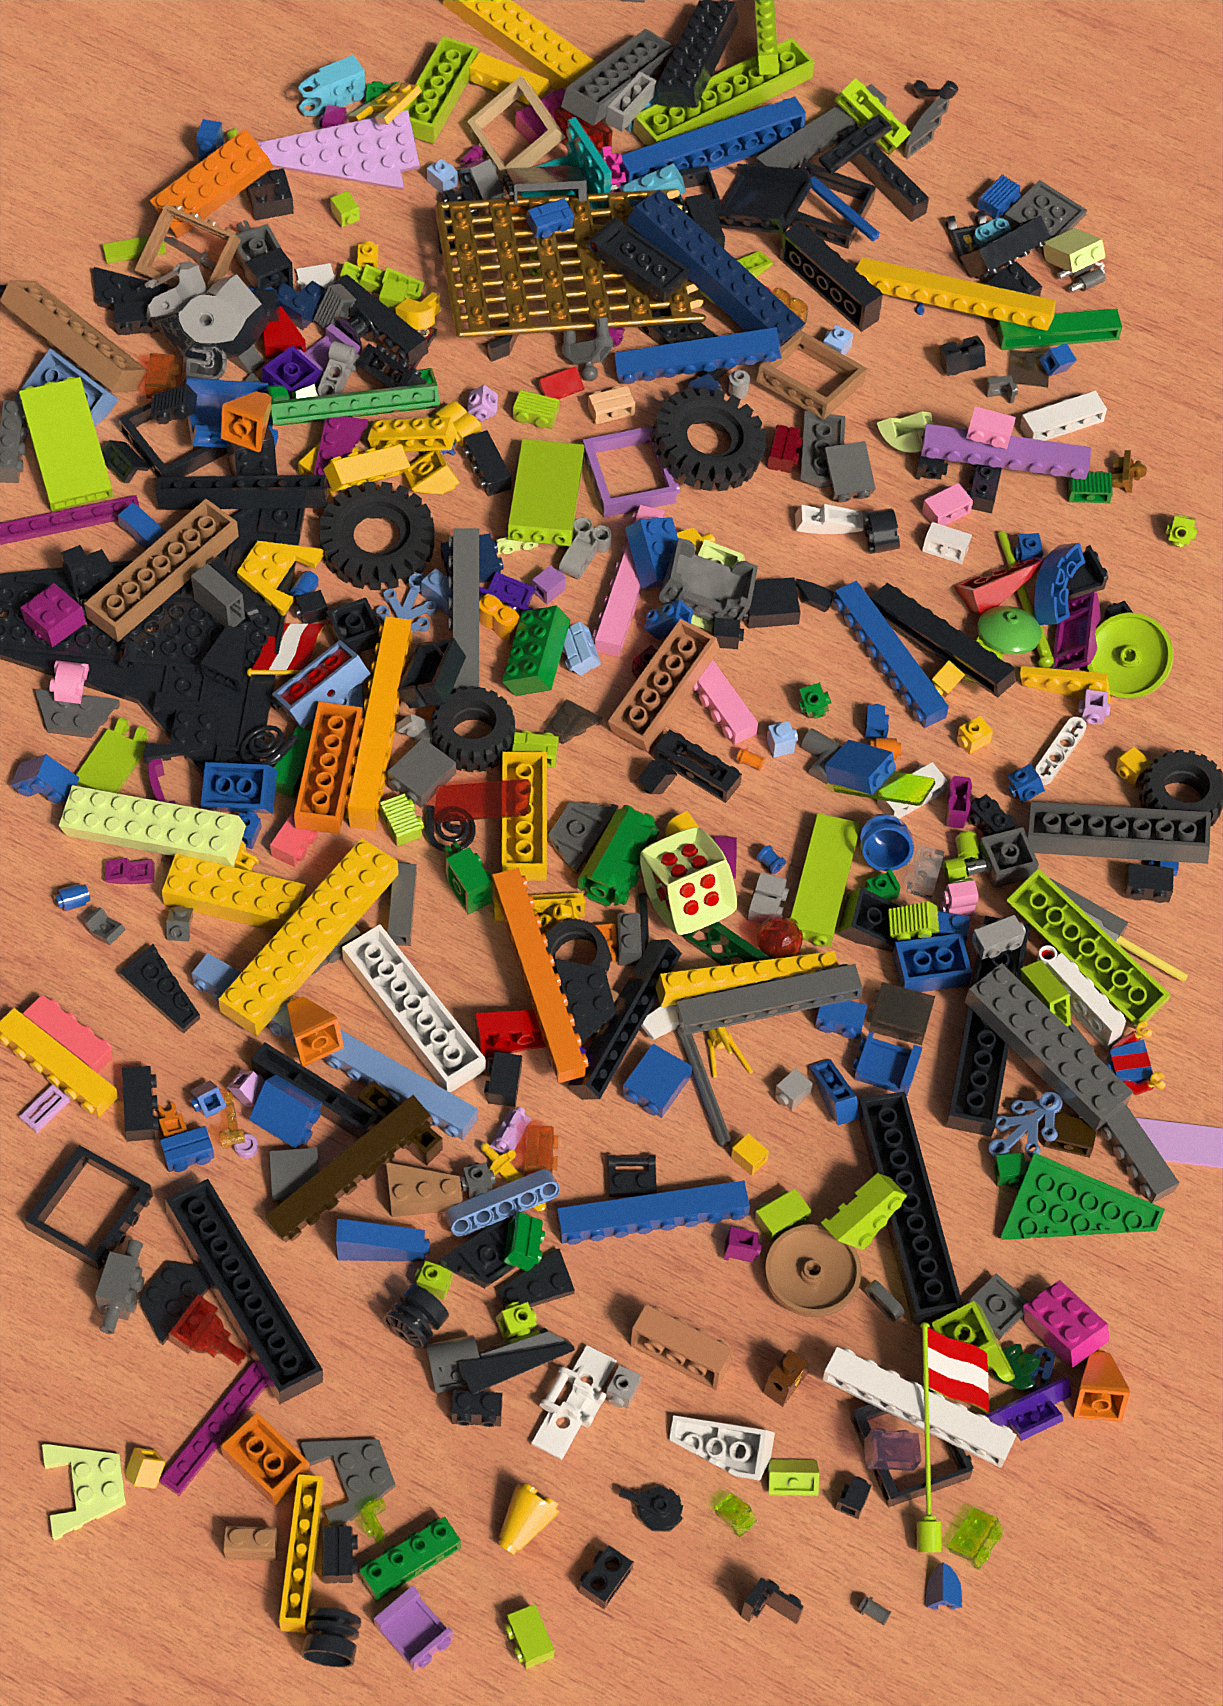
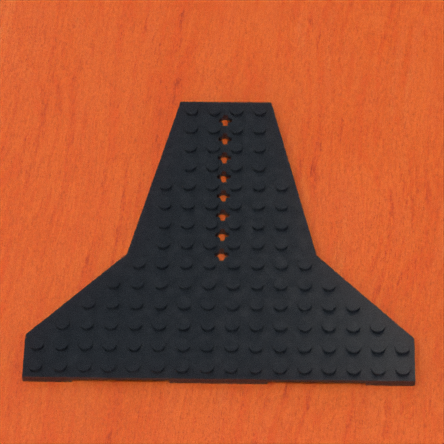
[0,508,306,778]

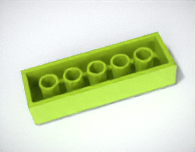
[402,36,479,144]

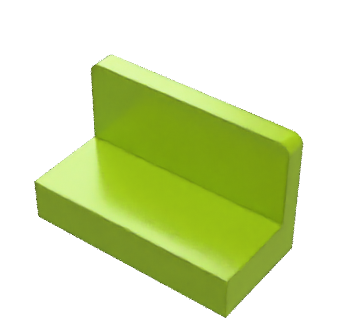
[768,1459,819,1496]

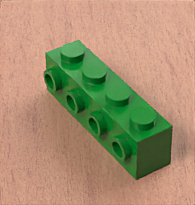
[359,1516,461,1602]

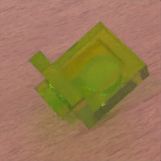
[713,1492,757,1537]
[361,1498,386,1543]

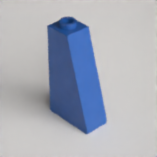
[336,1219,430,1262]

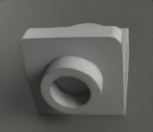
[396,714,432,745]

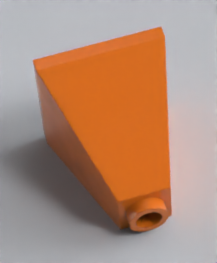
[221,391,272,452]
[287,996,344,1066]
[1073,1349,1130,1422]

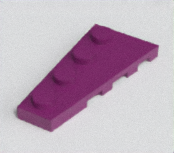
[314,417,368,488]

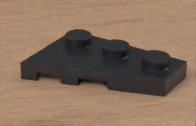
[499,1248,575,1310]

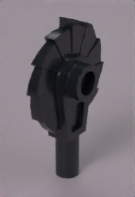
[619,1486,683,1532]

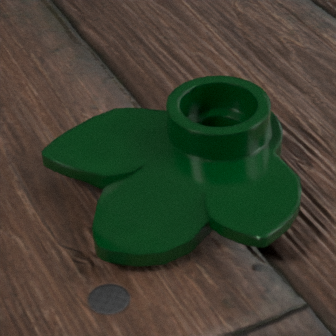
[993,1344,1041,1390]

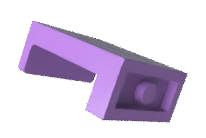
[298,324,361,382]
[374,1586,453,1671]

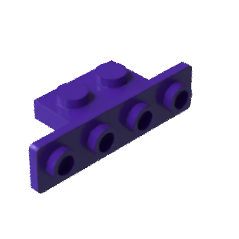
[479,572,536,613]
[984,1377,1071,1441]

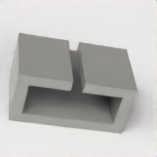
[748,873,789,928]

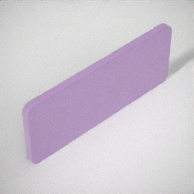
[1136,1118,1223,1168]

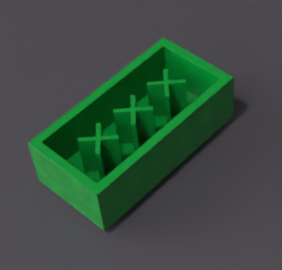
[502,605,571,696]

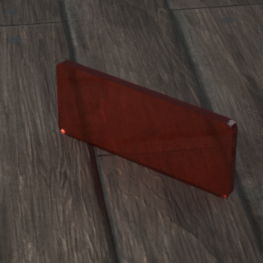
[434,779,531,823]

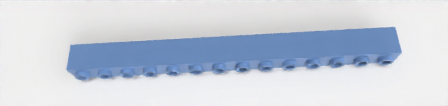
[192,953,478,1140]

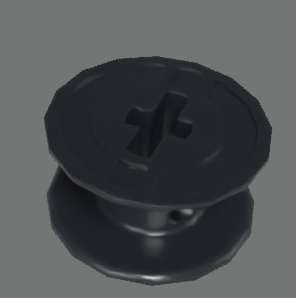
[335,306,376,350]

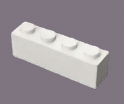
[1020,391,1107,441]

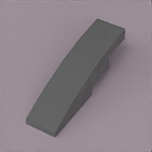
[904,97,950,159]

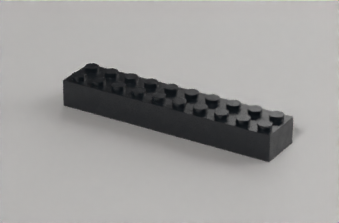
[946,915,1030,1137]
[858,1091,963,1325]
[165,1179,323,1404]

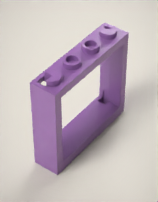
[582,426,680,517]

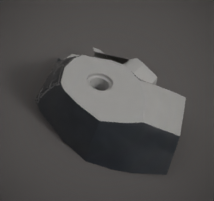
[145,261,269,359]

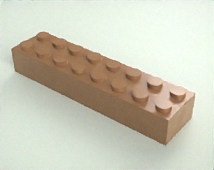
[0,280,148,393]
[84,499,239,642]

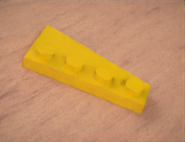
[1020,666,1111,704]

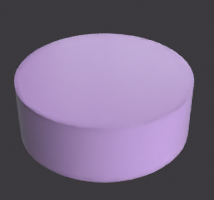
[234,1134,258,1159]

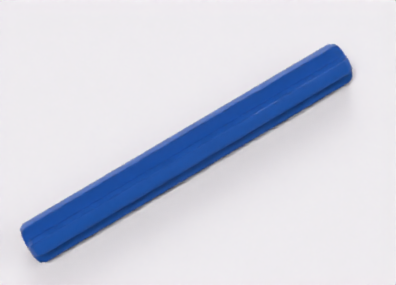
[811,177,880,241]

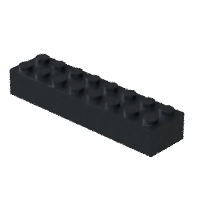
[656,0,738,108]

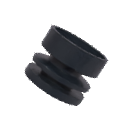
[384,1284,449,1349]
[301,1608,362,1668]

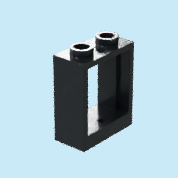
[674,165,721,208]

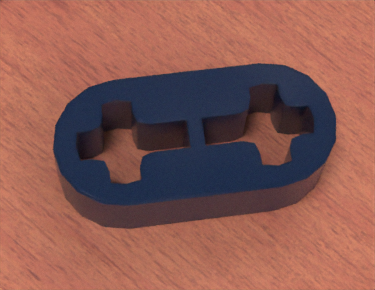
[1028,1347,1055,1392]

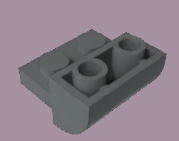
[426,1335,479,1393]

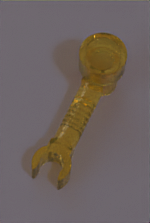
[219,1092,246,1149]

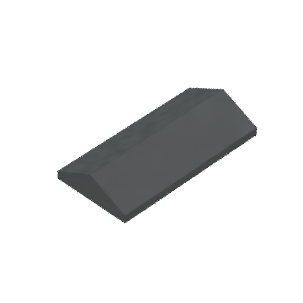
[800,411,845,488]

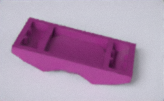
[1052,591,1101,670]

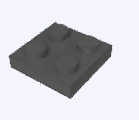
[964,1273,1029,1340]

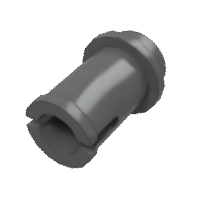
[858,1596,892,1626]

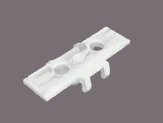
[531,1345,617,1460]

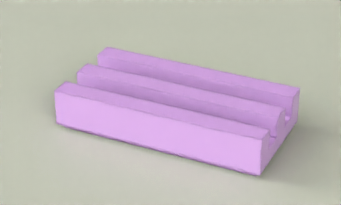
[19,1084,70,1133]

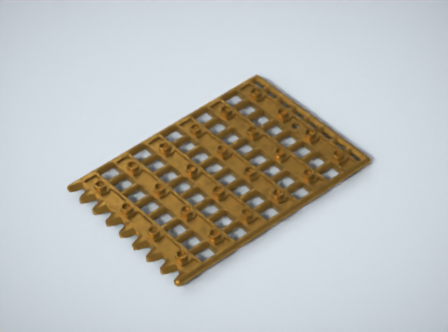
[435,189,706,338]

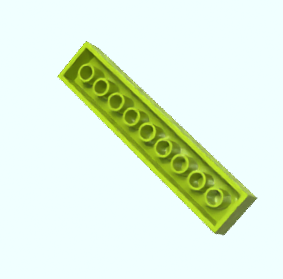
[633,38,815,146]

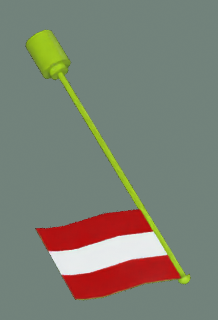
[916,1322,989,1552]

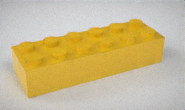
[502,752,547,881]
[162,854,307,932]

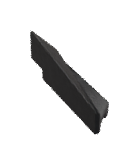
[458,1328,575,1394]

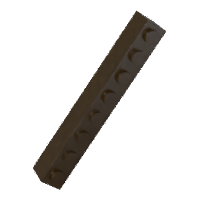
[265,1095,434,1242]

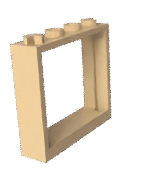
[467,76,566,178]

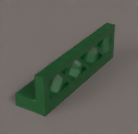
[685,922,772,966]

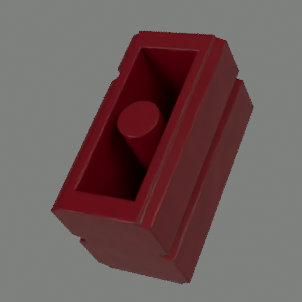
[767,424,803,473]

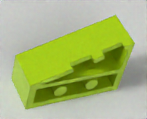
[821,1173,907,1250]

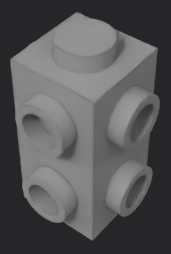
[971,915,1026,960]

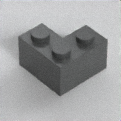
[455,159,506,200]

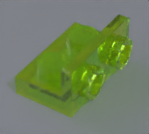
[948,1507,1003,1570]

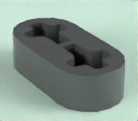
[864,1280,905,1322]

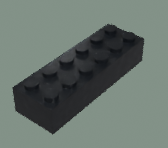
[780,222,883,332]

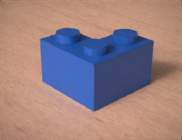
[11,754,79,804]

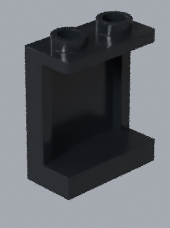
[1044,545,1108,600]

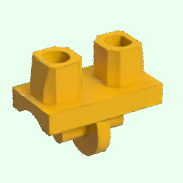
[539,900,579,933]

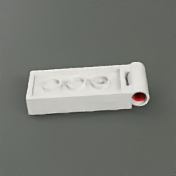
[1037,945,1126,1051]

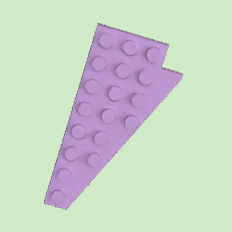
[258,110,420,190]

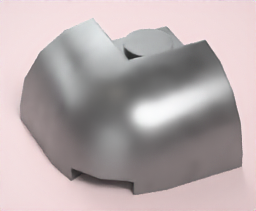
[181,356,227,382]

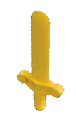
[481,1143,547,1211]

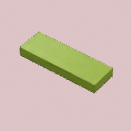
[103,236,166,264]

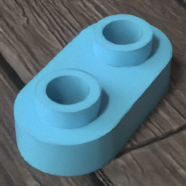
[974,218,1010,246]

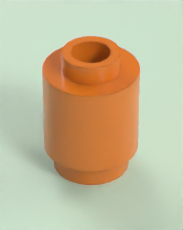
[870,738,901,760]

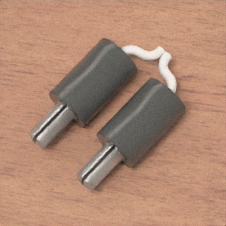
[1057,262,1105,293]

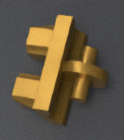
[1112,450,1147,493]

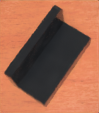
[102,440,150,483]

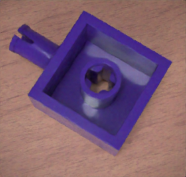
[260,346,321,399]

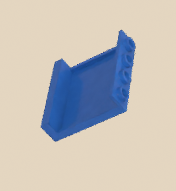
[185,378,279,448]

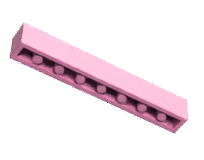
[592,505,665,657]

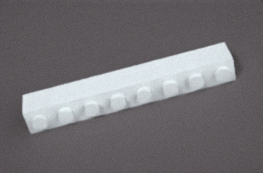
[823,1347,1016,1468]

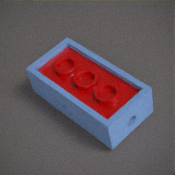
[272,640,370,728]

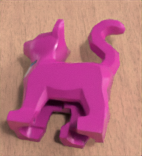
[600,146,626,192]

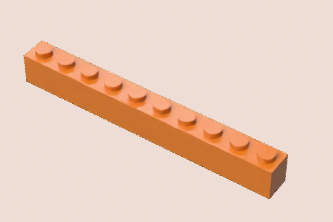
[492,868,588,1083]

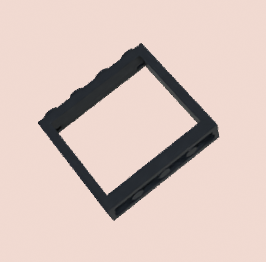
[788,161,876,249]
[119,402,228,478]
[25,1145,153,1270]
[851,1386,974,1508]

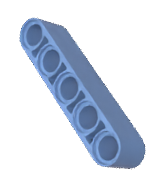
[445,1169,560,1236]

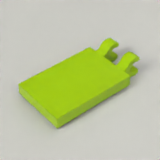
[76,717,149,794]

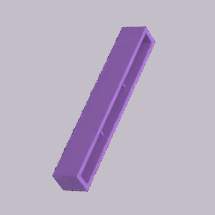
[921,424,1091,480]

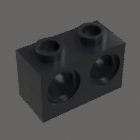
[579,1545,634,1609]

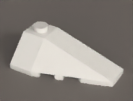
[669,1415,775,1480]

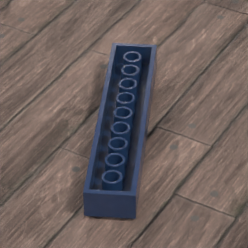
[627,189,806,346]

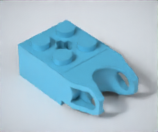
[298,55,366,116]

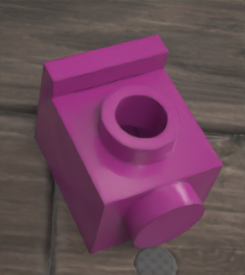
[723,1227,761,1263]

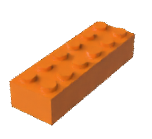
[150,128,273,238]
[294,702,363,834]

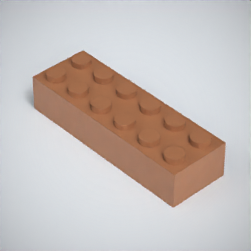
[608,619,720,752]

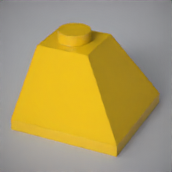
[404,450,460,495]

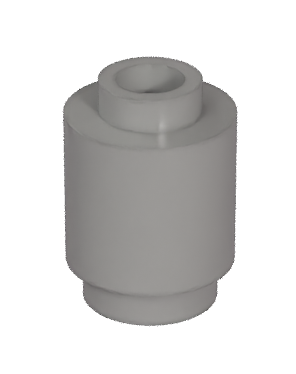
[728,370,750,400]

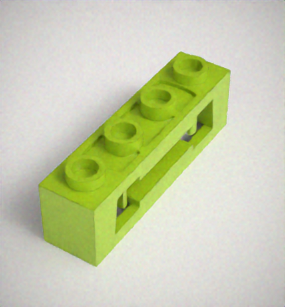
[835,78,911,155]

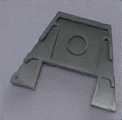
[301,1439,396,1527]

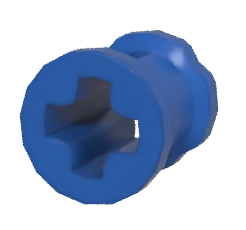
[756,845,786,874]

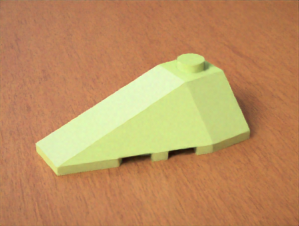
[691,540,745,632]

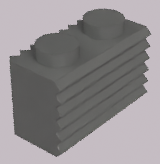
[314,284,356,330]
[617,913,642,966]

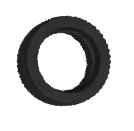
[545,919,610,989]

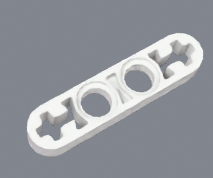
[1035,717,1086,785]

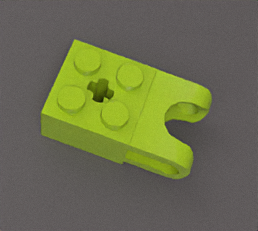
[932,1301,1015,1382]

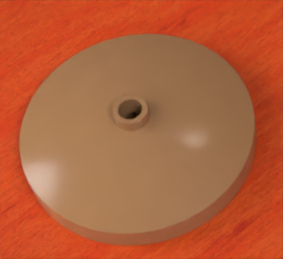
[765,1224,862,1317]

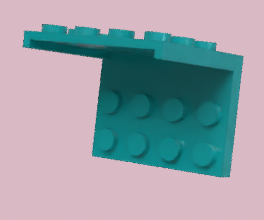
[518,117,612,219]

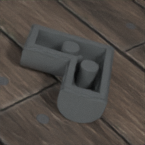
[801,728,843,784]

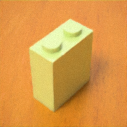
[1043,228,1105,273]

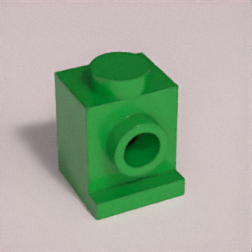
[864,869,901,901]

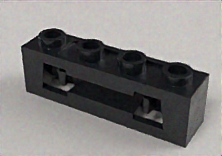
[356,343,427,388]
[654,729,742,803]

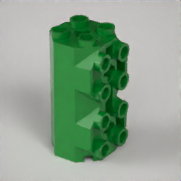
[578,805,660,907]

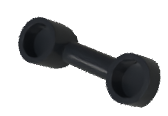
[912,80,959,99]

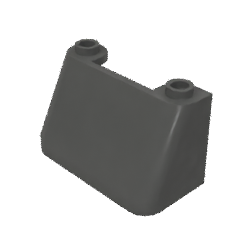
[659,538,758,622]

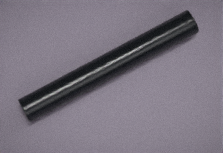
[638,893,649,954]

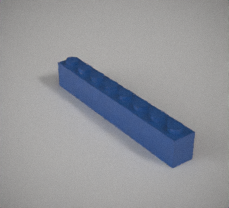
[615,327,782,384]
[833,580,949,728]
[557,1181,750,1245]

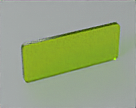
[834,771,935,806]

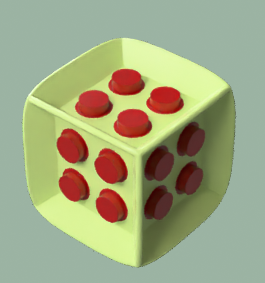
[640,827,737,935]

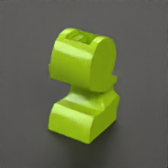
[942,857,974,884]

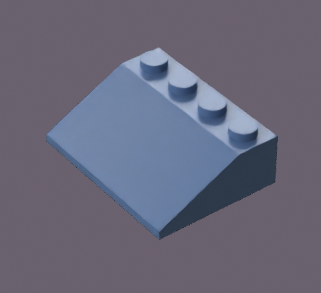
[14,348,119,426]

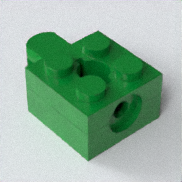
[443,842,493,915]

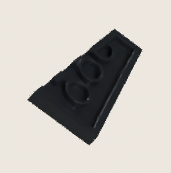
[119,944,200,1033]

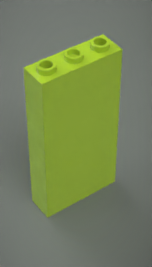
[19,377,113,512]
[508,439,584,546]

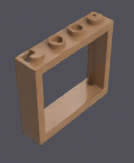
[134,204,241,290]
[756,330,867,420]

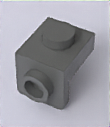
[985,375,1018,403]
[166,906,193,941]
[85,907,125,945]

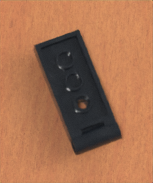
[587,218,690,303]
[640,308,732,380]

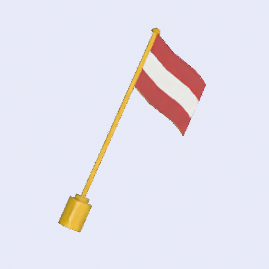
[247,624,406,677]

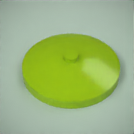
[1087,613,1174,699]

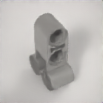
[318,341,359,396]
[559,517,611,579]

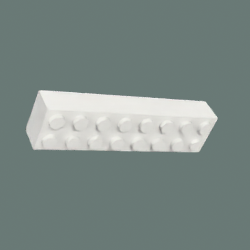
[342,925,485,1093]

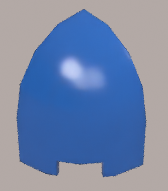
[926,1562,962,1610]

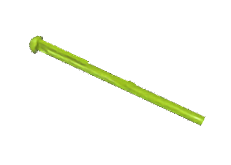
[998,531,1054,668]

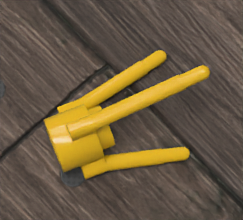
[707,1027,753,1078]

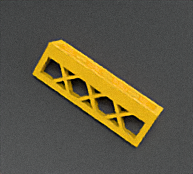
[493,893,585,921]

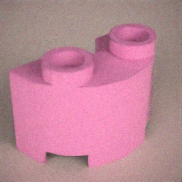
[50,661,89,704]

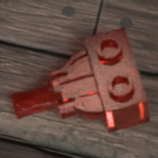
[168,1294,248,1366]

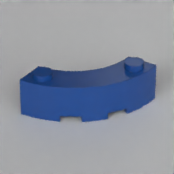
[1034,543,1085,625]

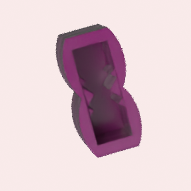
[945,776,972,829]

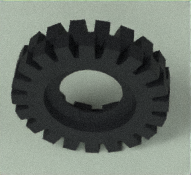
[651,387,767,491]
[319,481,435,590]

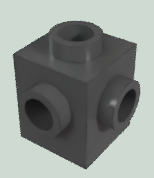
[460,1162,496,1199]

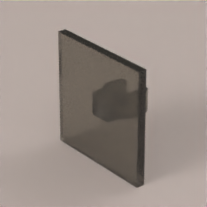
[1008,350,1049,388]

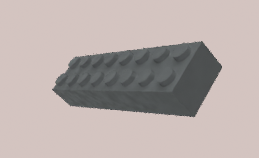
[561,29,676,126]
[1028,802,1211,864]
[964,963,1133,1131]

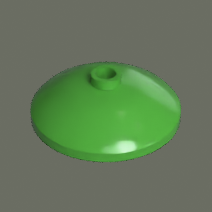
[977,606,1042,655]

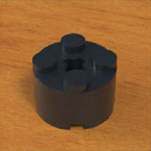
[863,508,900,554]

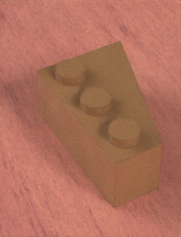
[386,1163,462,1217]

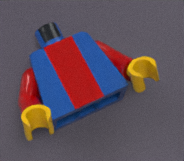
[1104,1021,1166,1095]

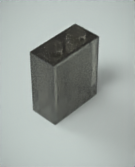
[866,982,935,1046]

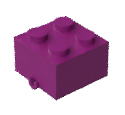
[21,583,86,647]

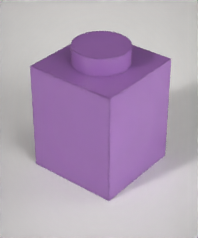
[532,565,565,604]

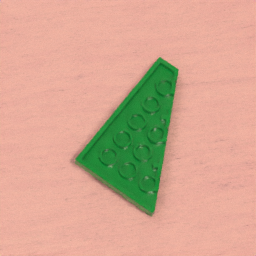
[999,1153,1165,1240]

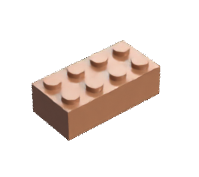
[631,1304,733,1391]

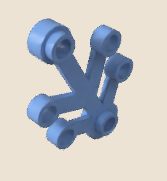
[376,573,437,632]
[989,1092,1062,1159]

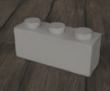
[605,72,656,132]

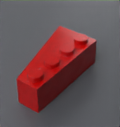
[475,1010,546,1058]

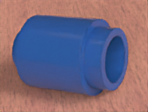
[290,571,319,601]
[55,884,91,911]

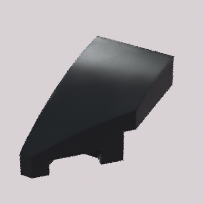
[795,579,835,612]

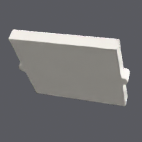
[296,263,336,290]

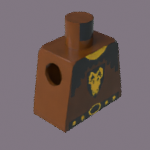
[763,1349,809,1407]

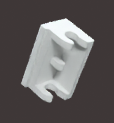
[922,522,972,564]

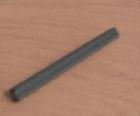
[677,1024,731,1147]

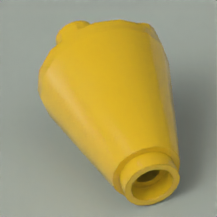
[497,1483,559,1555]

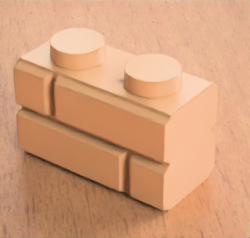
[588,386,635,425]

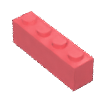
[270,808,319,867]
[23,995,113,1073]

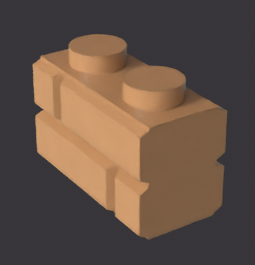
[224,1526,278,1561]

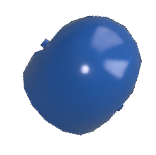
[860,813,914,871]

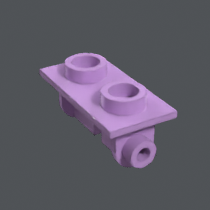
[490,1107,532,1154]

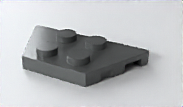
[36,689,120,738]
[548,802,618,874]

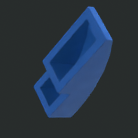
[118,502,166,550]

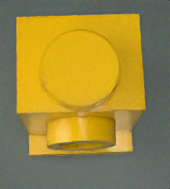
[357,241,379,269]

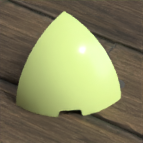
[877,412,933,452]

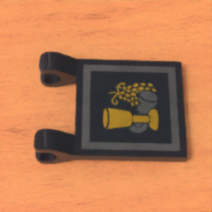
[945,210,987,264]

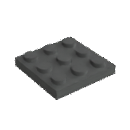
[1004,180,1087,241]

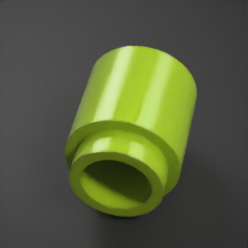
[955,831,980,863]

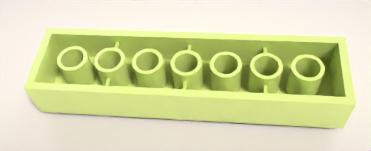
[59,785,246,867]

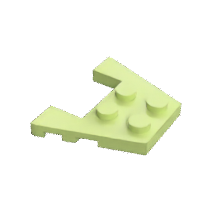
[42,1444,126,1540]

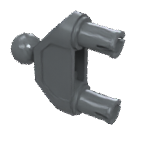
[562,318,613,381]

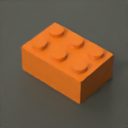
[221,1412,310,1506]

